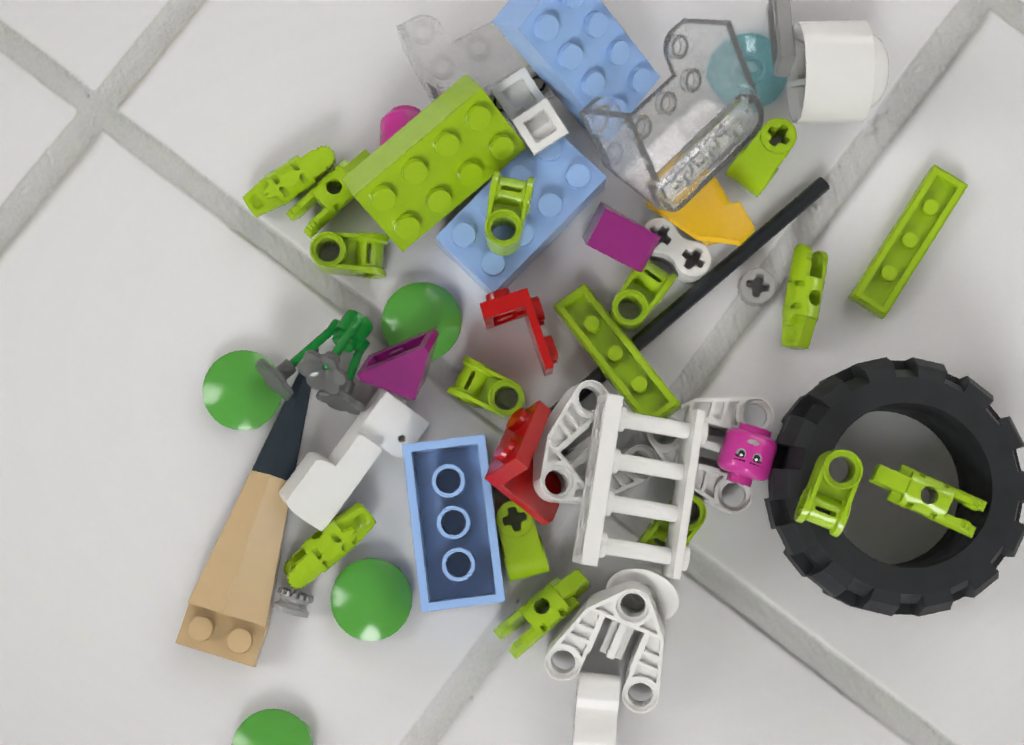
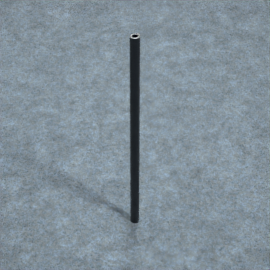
[550,177,830,414]

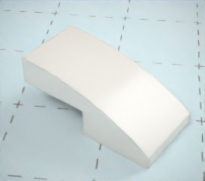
[490,67,569,156]

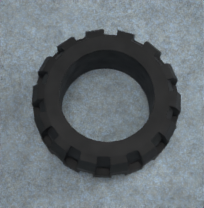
[764,357,1024,617]

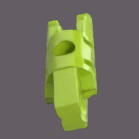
[242,145,336,218]
[286,149,371,239]
[781,243,828,350]
[869,464,987,538]
[283,502,377,590]
[493,569,591,659]

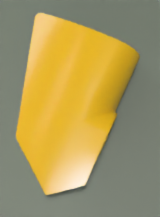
[646,174,755,246]

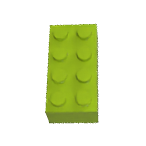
[342,74,527,252]

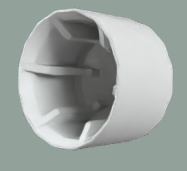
[786,20,889,124]

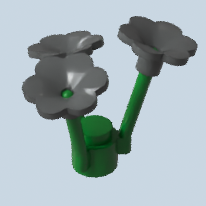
[255,310,373,415]

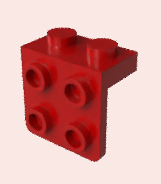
[479,288,559,376]
[484,400,561,525]

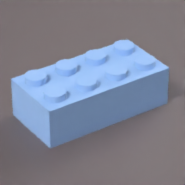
[492,0,660,138]
[435,137,607,294]
[402,434,506,612]

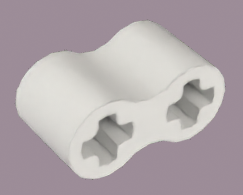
[644,218,711,283]
[572,671,621,745]

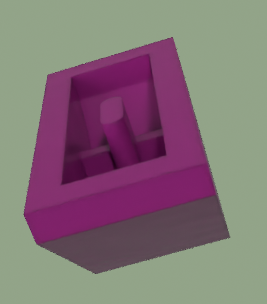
[582,202,661,273]
[357,328,439,400]

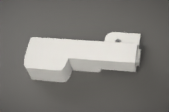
[279,388,430,531]

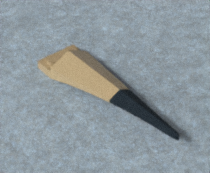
[175,348,319,667]

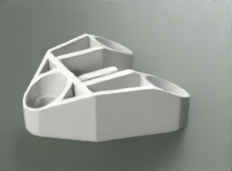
[533,380,659,504]
[645,397,774,514]
[544,581,665,714]

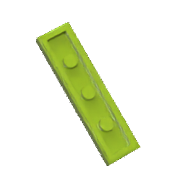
[848,164,968,319]
[553,283,682,419]

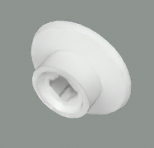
[606,564,679,622]

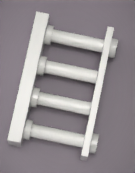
[572,393,709,580]

